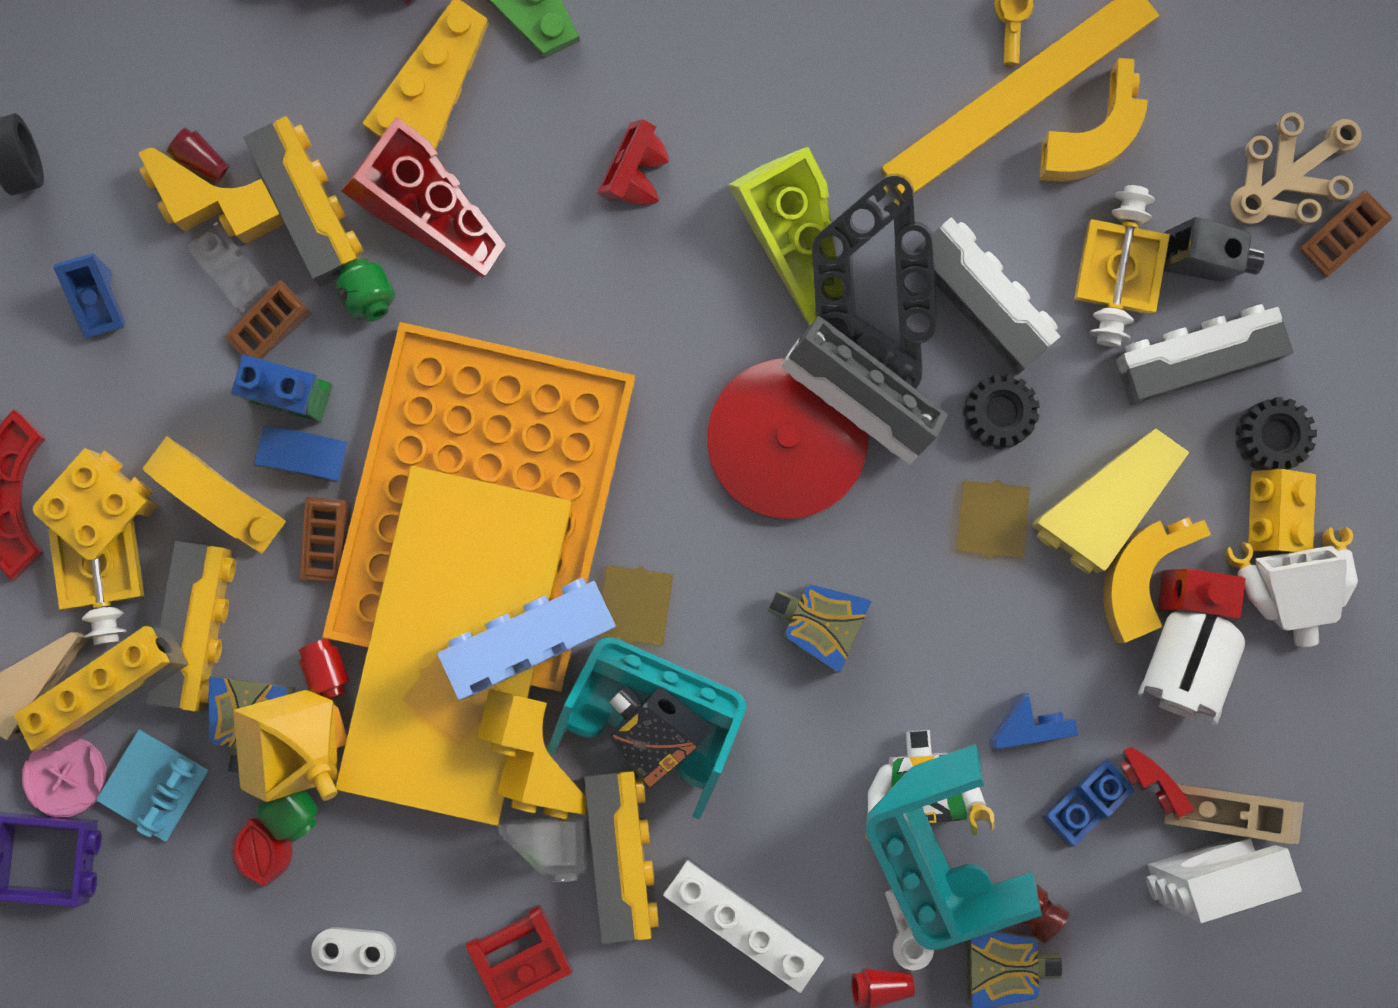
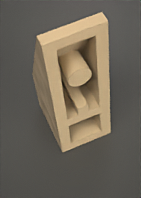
[0,632,89,740]
[1164,784,1304,844]

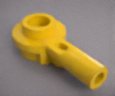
[994,0,1034,66]

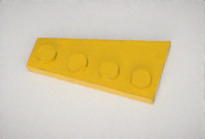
[362,0,489,150]

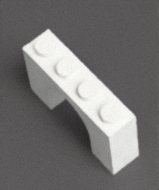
[1145,836,1302,923]

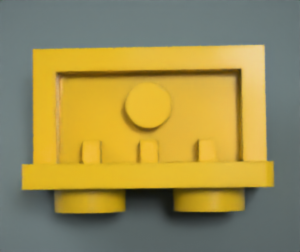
[1248,469,1316,553]

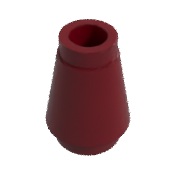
[166,127,230,184]

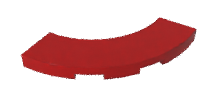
[0,409,46,581]

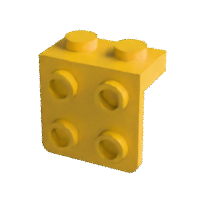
[33,448,159,561]

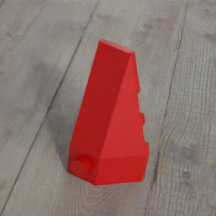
[341,116,506,278]

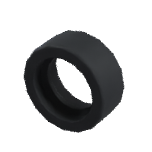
[0,113,44,196]

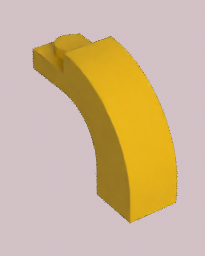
[1039,58,1148,182]
[142,436,286,554]
[1103,517,1211,644]

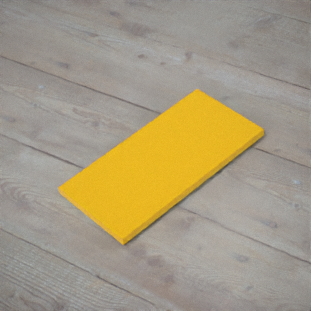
[336,466,573,826]

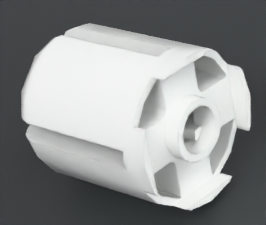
[1138,610,1245,725]

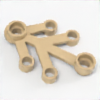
[1230,112,1361,226]

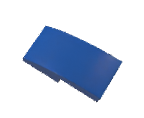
[253,425,347,483]
[1042,759,1135,848]

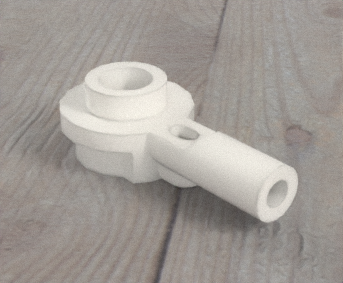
[885,889,934,971]

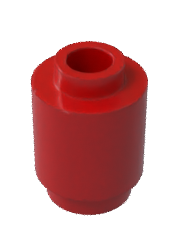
[298,638,351,700]

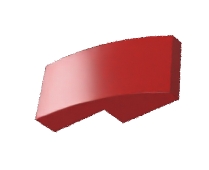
[1120,747,1194,821]

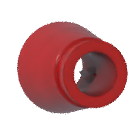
[851,968,915,1008]

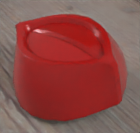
[231,818,293,887]

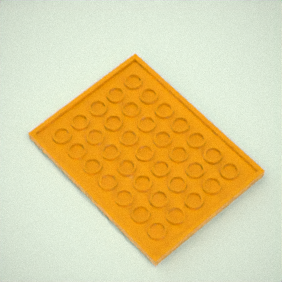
[322,322,636,692]

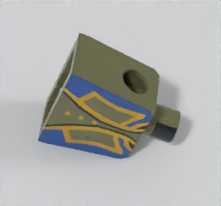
[767,584,872,673]
[209,676,295,773]
[965,929,1062,1008]

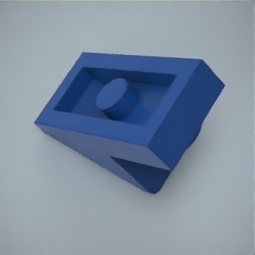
[53,253,125,338]
[989,693,1078,749]

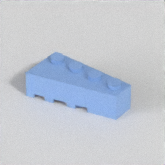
[437,578,616,700]

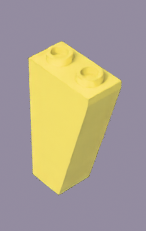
[1031,429,1189,574]

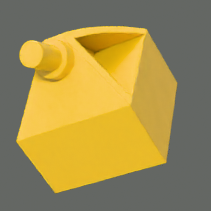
[233,690,339,802]

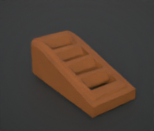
[1299,190,1392,278]
[225,279,312,359]
[300,497,350,582]

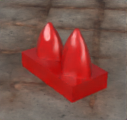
[597,119,669,205]

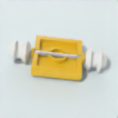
[1074,185,1170,347]
[48,518,145,645]

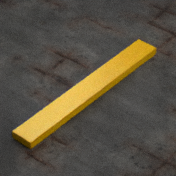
[881,0,1160,201]

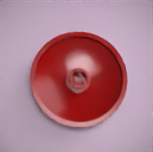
[707,358,868,520]

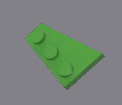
[487,0,580,58]

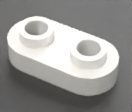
[311,927,396,975]

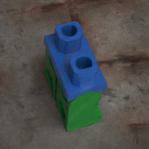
[231,354,333,422]

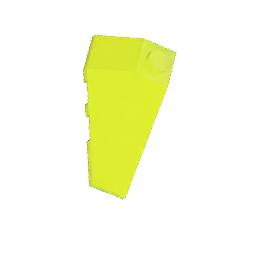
[728,147,844,326]

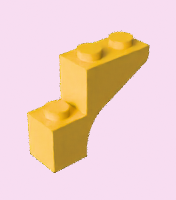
[139,148,285,245]
[477,689,587,819]

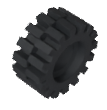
[963,374,1040,450]
[1235,397,1317,470]

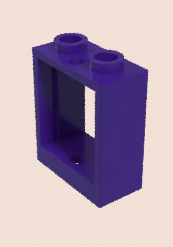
[0,812,102,907]

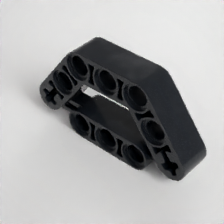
[812,173,937,389]

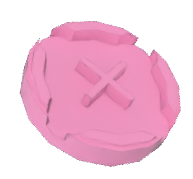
[22,738,107,818]

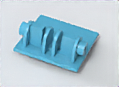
[96,729,209,842]

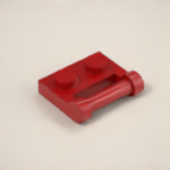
[466,905,573,1008]

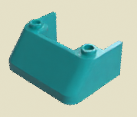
[547,638,747,820]
[866,744,1042,950]

